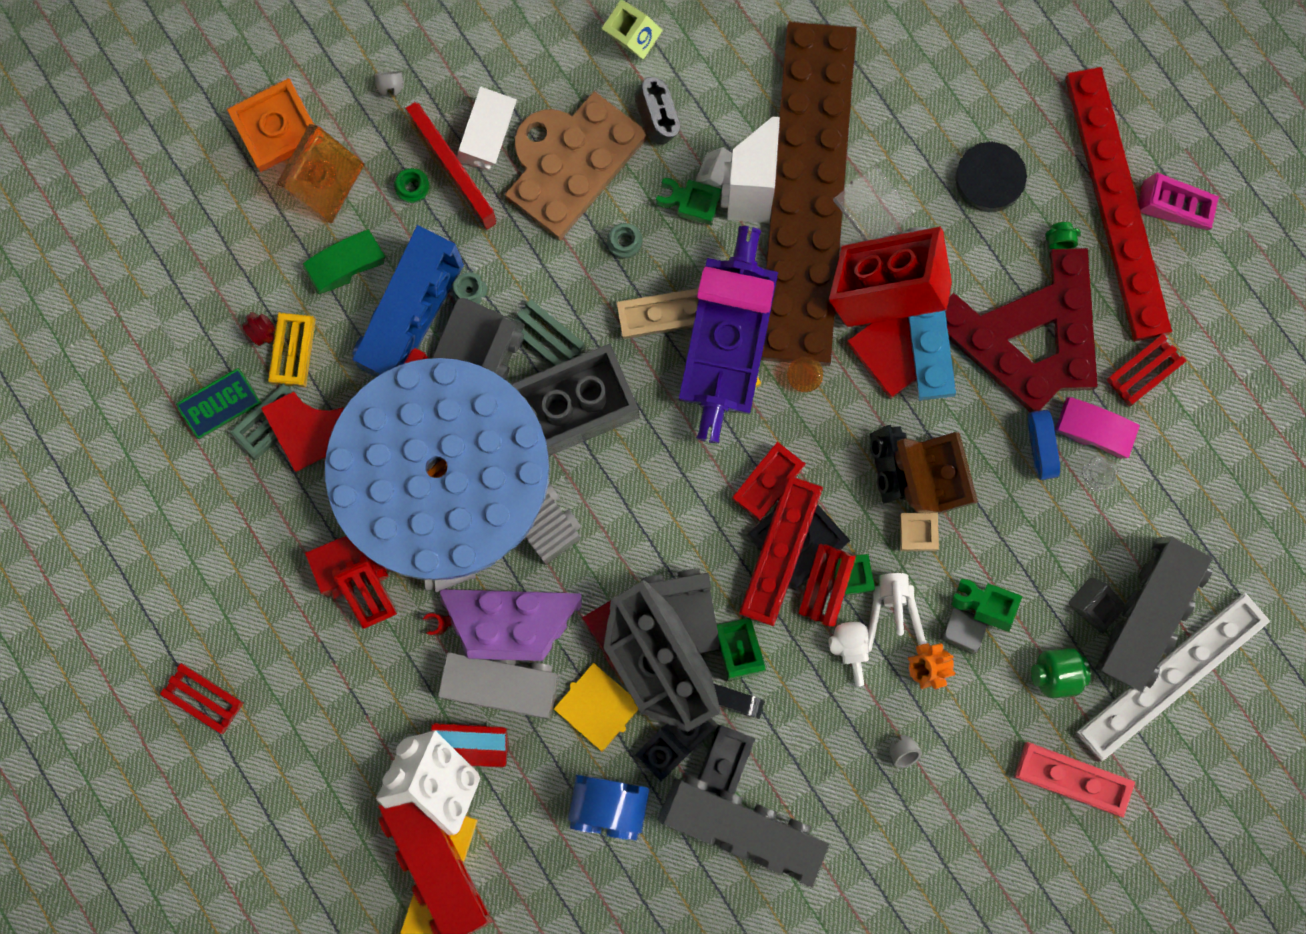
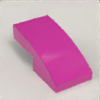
[1055,397,1140,459]

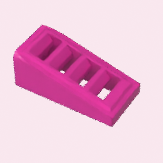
[1138,173,1219,230]

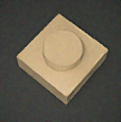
[899,513,939,551]

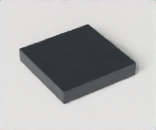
[747,505,850,590]

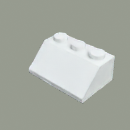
[721,117,780,223]

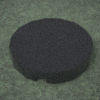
[955,141,1027,212]

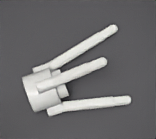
[868,573,926,652]

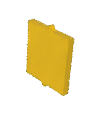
[554,663,639,752]

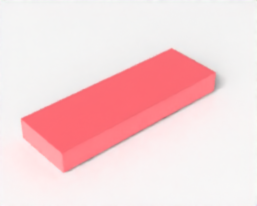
[1014,742,1135,818]

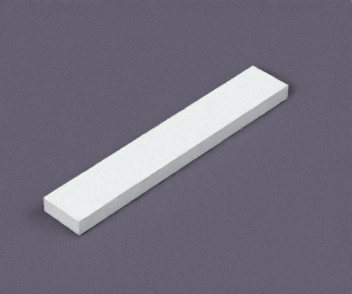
[1075,593,1271,762]

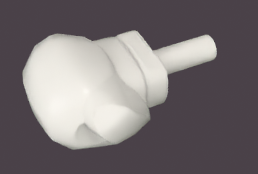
[828,622,869,686]

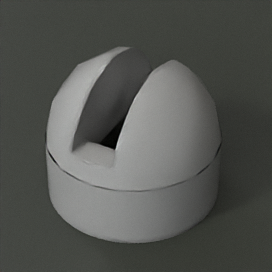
[374,71,403,97]
[889,735,922,768]

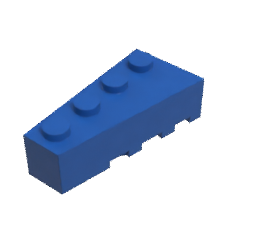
[353,225,464,377]

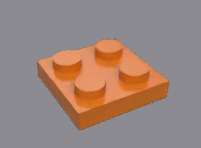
[227,78,323,173]

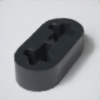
[634,77,680,145]
[714,683,765,719]

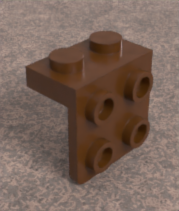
[895,432,978,514]

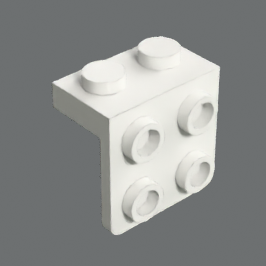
[376,730,480,835]

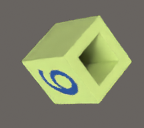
[601,0,663,59]

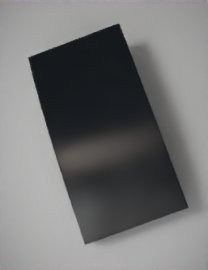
[635,718,718,781]

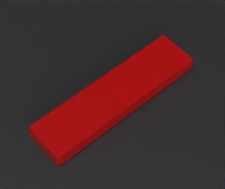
[405,101,497,230]
[739,475,823,626]

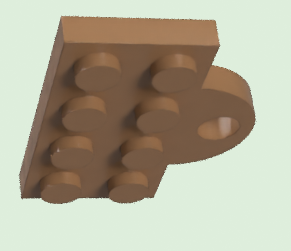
[505,91,648,241]

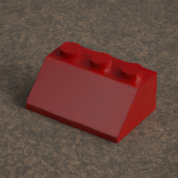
[829,226,952,327]

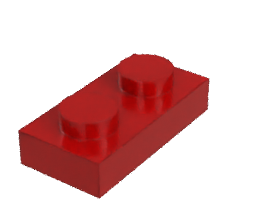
[732,441,806,522]

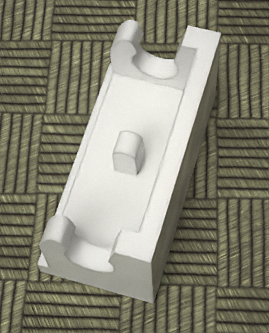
[457,86,517,170]

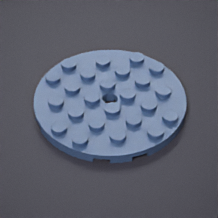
[325,358,550,580]

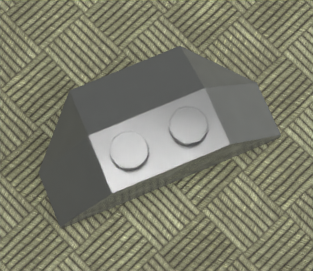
[604,580,721,732]

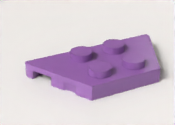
[440,589,582,661]

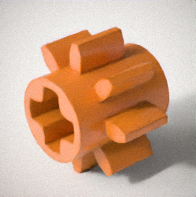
[908,643,955,689]

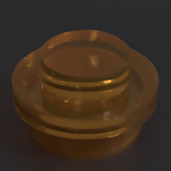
[787,356,823,393]

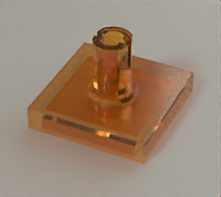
[276,124,365,224]

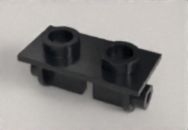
[870,425,908,504]

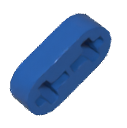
[1027,409,1060,480]

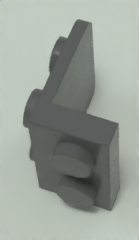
[433,298,525,380]
[641,568,720,654]

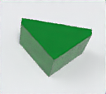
[717,618,766,682]

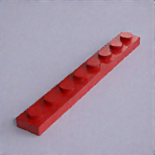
[1065,66,1172,342]

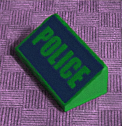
[176,368,261,439]

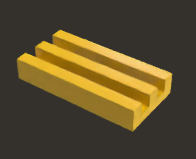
[268,313,316,388]

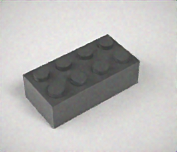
[511,343,640,456]

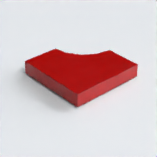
[847,317,916,400]
[261,391,344,472]

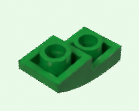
[302,229,385,295]

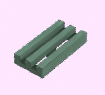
[514,299,585,366]
[230,384,291,460]

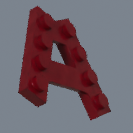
[945,248,1098,412]

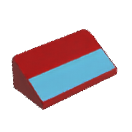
[431,724,509,768]

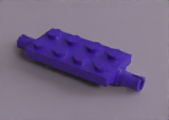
[678,226,778,444]

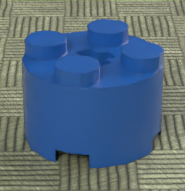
[568,775,650,840]

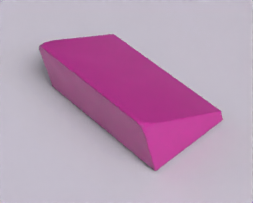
[697,267,774,314]

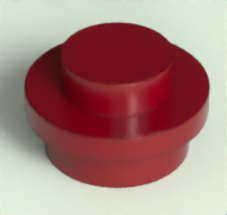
[242,312,275,346]

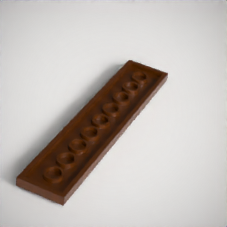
[761,21,857,366]

